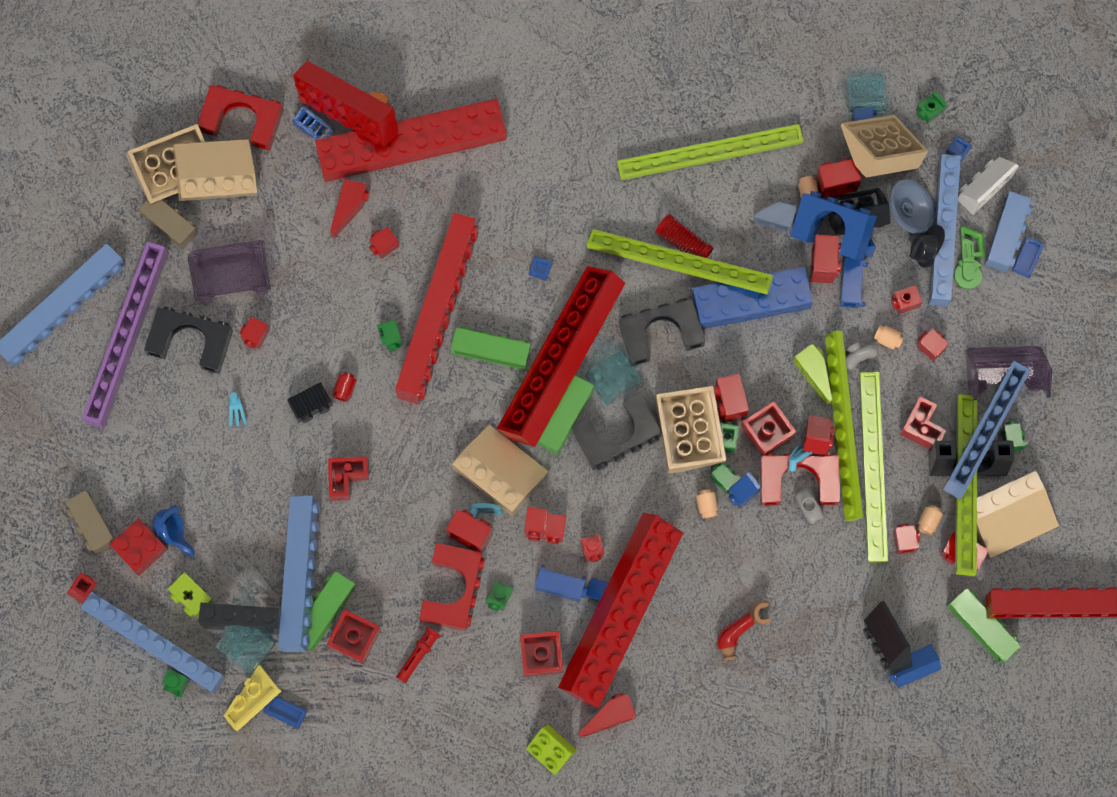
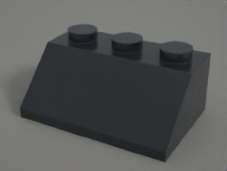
[826,188,891,235]
[863,601,912,676]

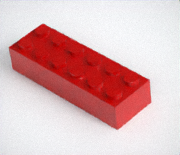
[293,61,399,147]

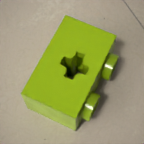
[168,572,214,618]

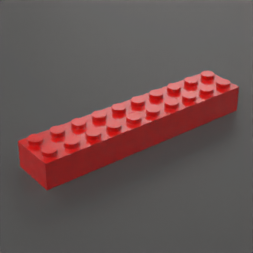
[315,98,507,182]
[395,212,479,405]
[496,266,626,447]
[558,512,684,708]

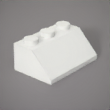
[958,157,1019,215]

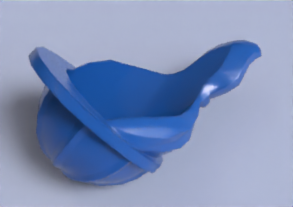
[152,505,195,557]

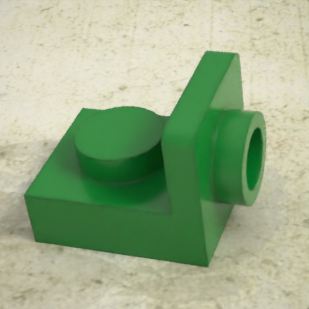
[485,581,513,612]

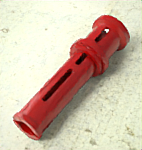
[395,627,441,684]

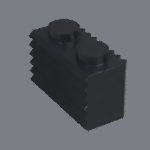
[287,382,333,423]

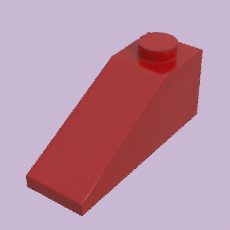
[330,179,370,238]
[579,693,636,738]

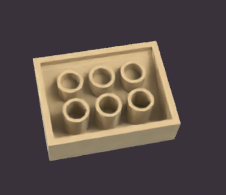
[841,115,928,177]
[125,124,205,204]
[173,139,257,201]
[655,386,726,474]
[452,425,549,516]
[977,471,1059,559]

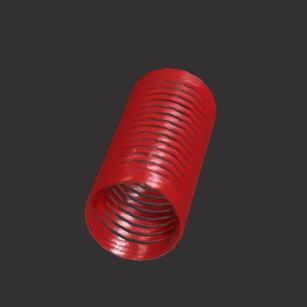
[655,214,714,258]

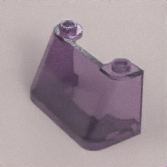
[187,240,271,303]

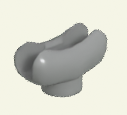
[845,342,878,371]
[795,487,824,524]

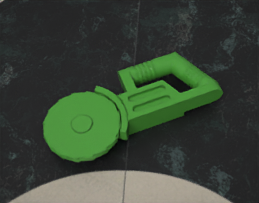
[954,226,985,290]

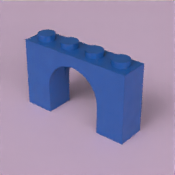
[790,191,877,260]

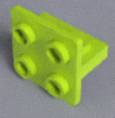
[526,724,577,775]

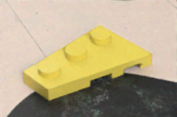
[224,662,281,731]

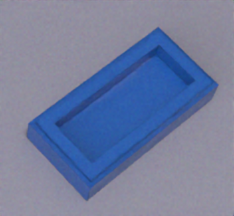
[1012,236,1045,278]
[263,696,308,729]

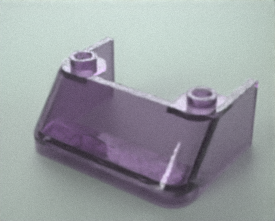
[966,346,1052,400]

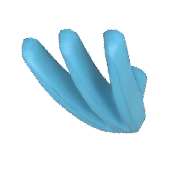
[229,392,247,427]
[788,444,813,471]
[470,503,503,518]

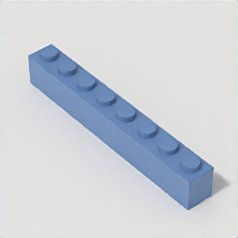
[929,154,961,306]
[0,243,125,367]
[943,361,1031,499]
[278,496,320,652]
[81,592,225,694]

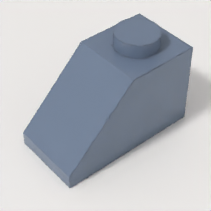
[753,201,797,233]

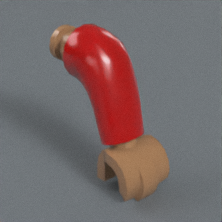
[716,601,771,661]

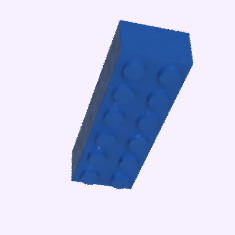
[692,267,813,329]

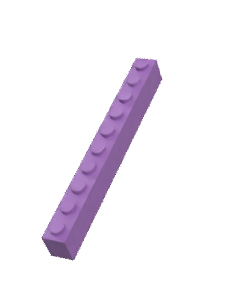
[82,242,168,429]

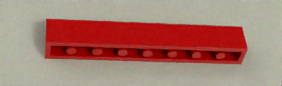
[985,587,1117,618]

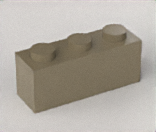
[138,198,198,250]
[66,490,115,555]

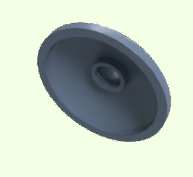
[889,180,935,234]

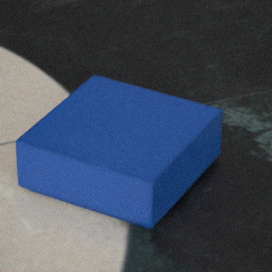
[946,136,973,162]
[529,256,553,281]

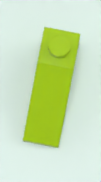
[793,344,832,406]

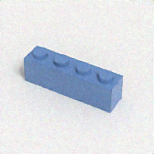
[985,191,1032,272]

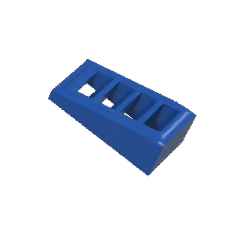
[292,106,335,140]

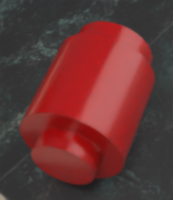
[333,372,357,402]

